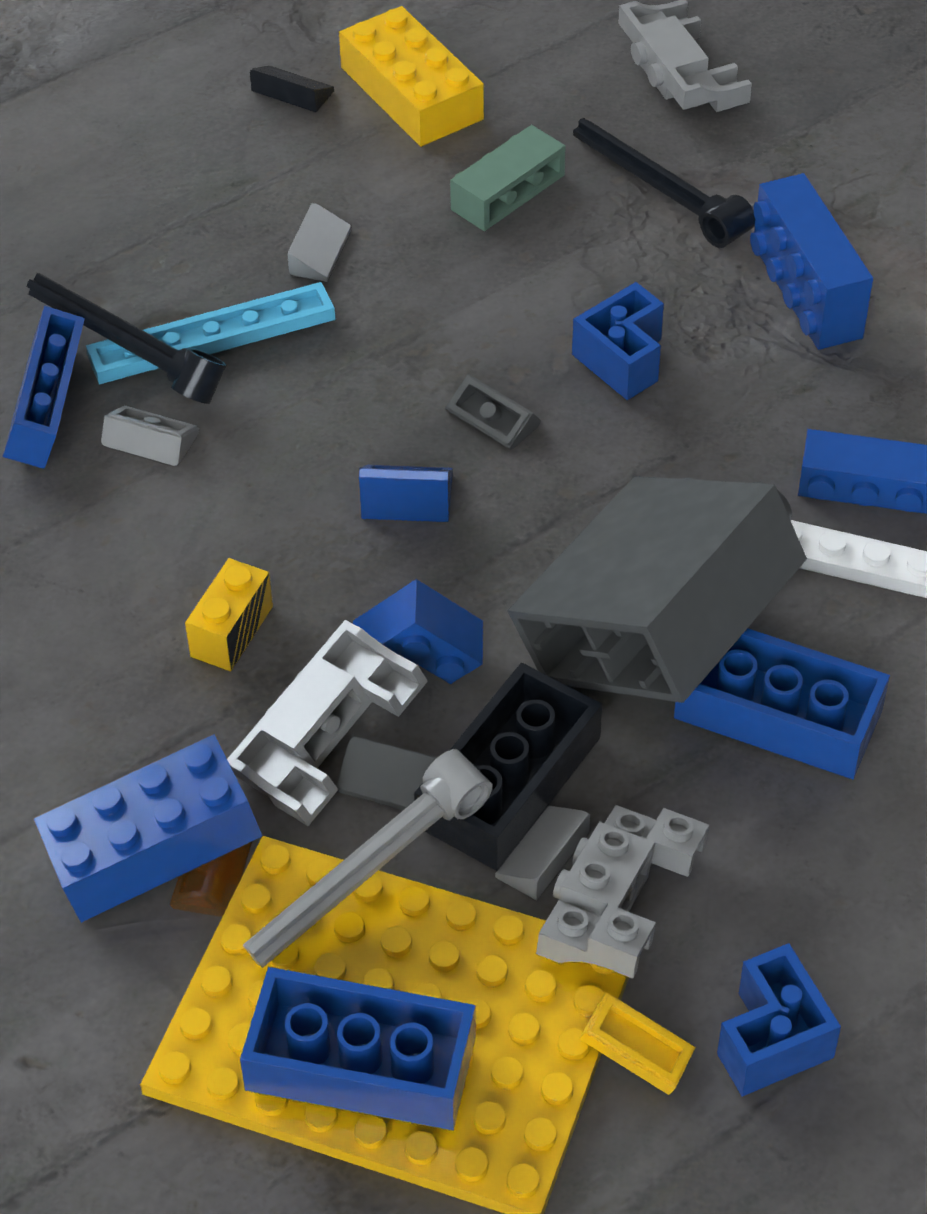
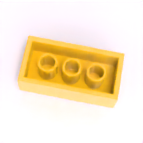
[339,6,484,147]

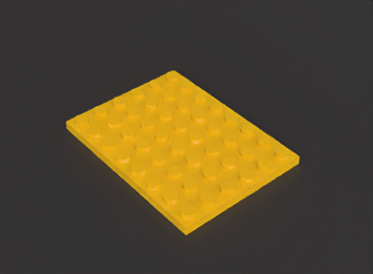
[140,836,629,1214]

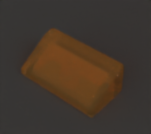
[170,842,252,917]

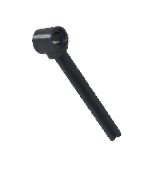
[573,118,756,248]
[26,273,226,404]

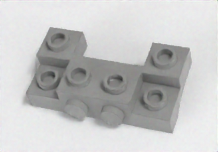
[618,0,752,112]
[227,620,428,826]
[536,805,709,978]

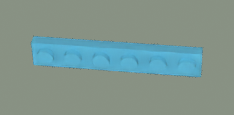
[86,282,336,385]

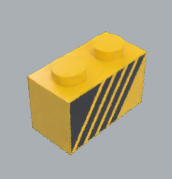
[185,558,273,672]

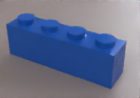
[3,306,85,469]
[798,429,927,514]

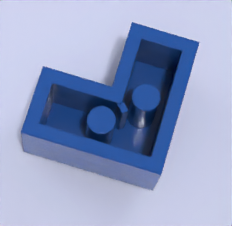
[572,282,664,400]
[353,579,483,684]
[717,943,841,1097]

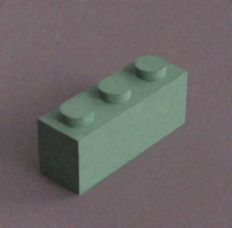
[450,124,565,231]

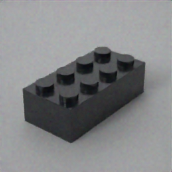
[414,662,602,871]

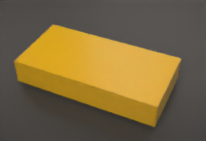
[580,992,696,1095]

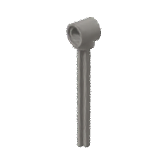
[243,749,493,968]

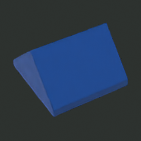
[359,465,453,522]

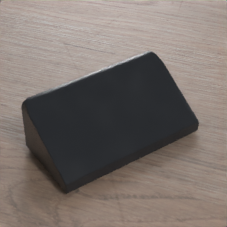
[250,66,334,112]

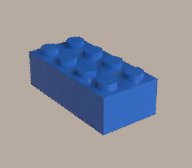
[750,173,873,350]
[674,628,890,780]
[34,734,263,923]
[240,967,476,1131]

